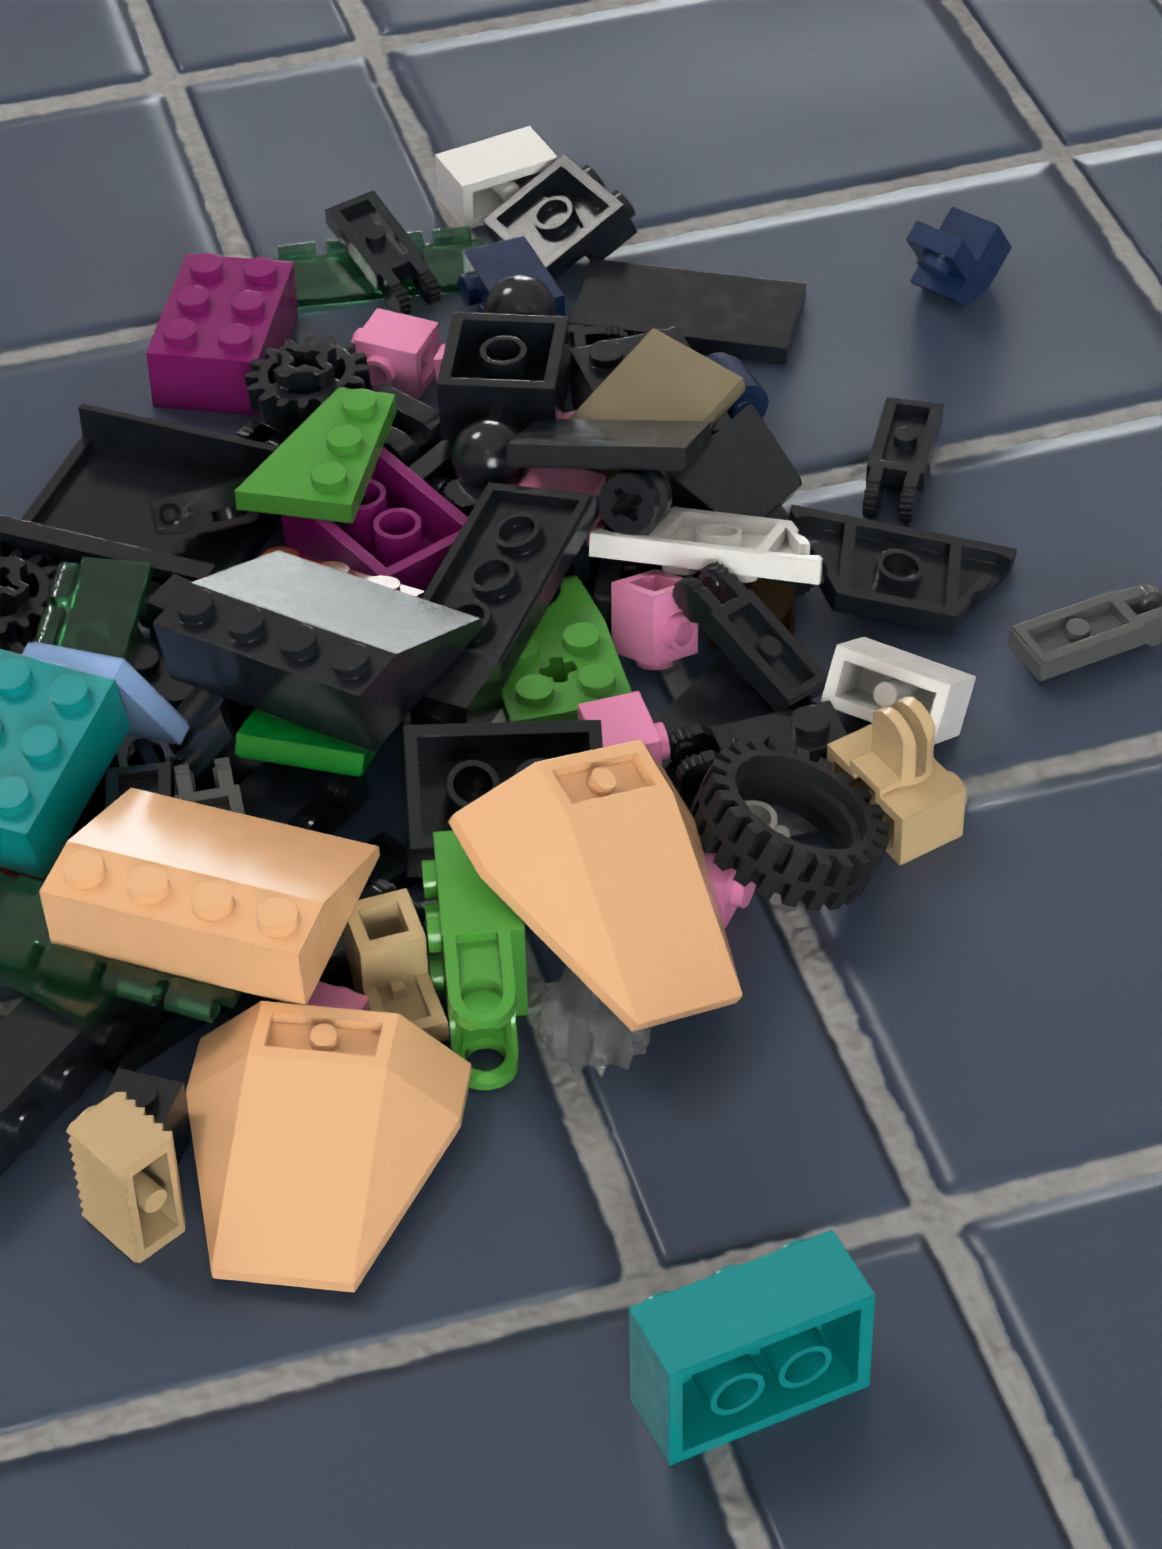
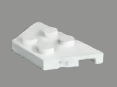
[589,507,823,585]

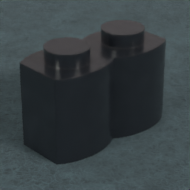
[168,687,264,791]

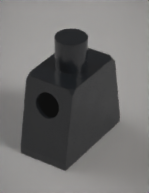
[666,403,802,520]

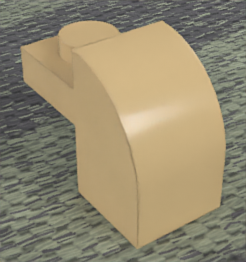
[343,888,449,1042]

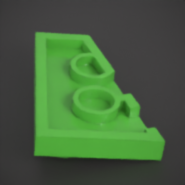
[234,388,397,524]

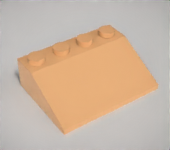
[39,788,380,1005]

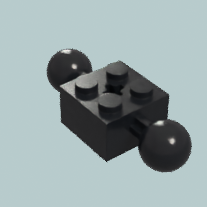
[437,275,571,488]

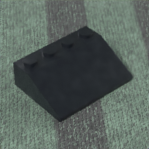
[153,550,483,752]

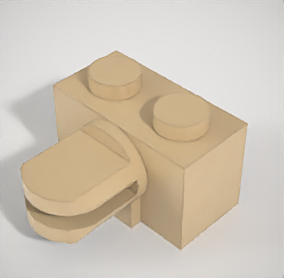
[827,696,967,865]

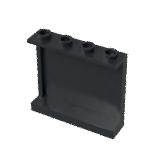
[0,403,282,608]

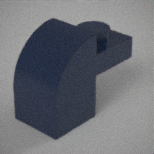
[906,207,1012,305]

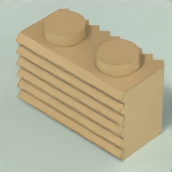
[66,1092,186,1263]

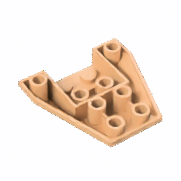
[448,740,743,1032]
[186,1001,472,1293]

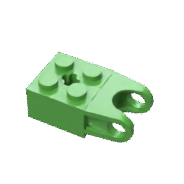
[502,575,632,722]
[422,830,528,1091]

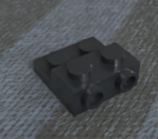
[482,154,637,280]

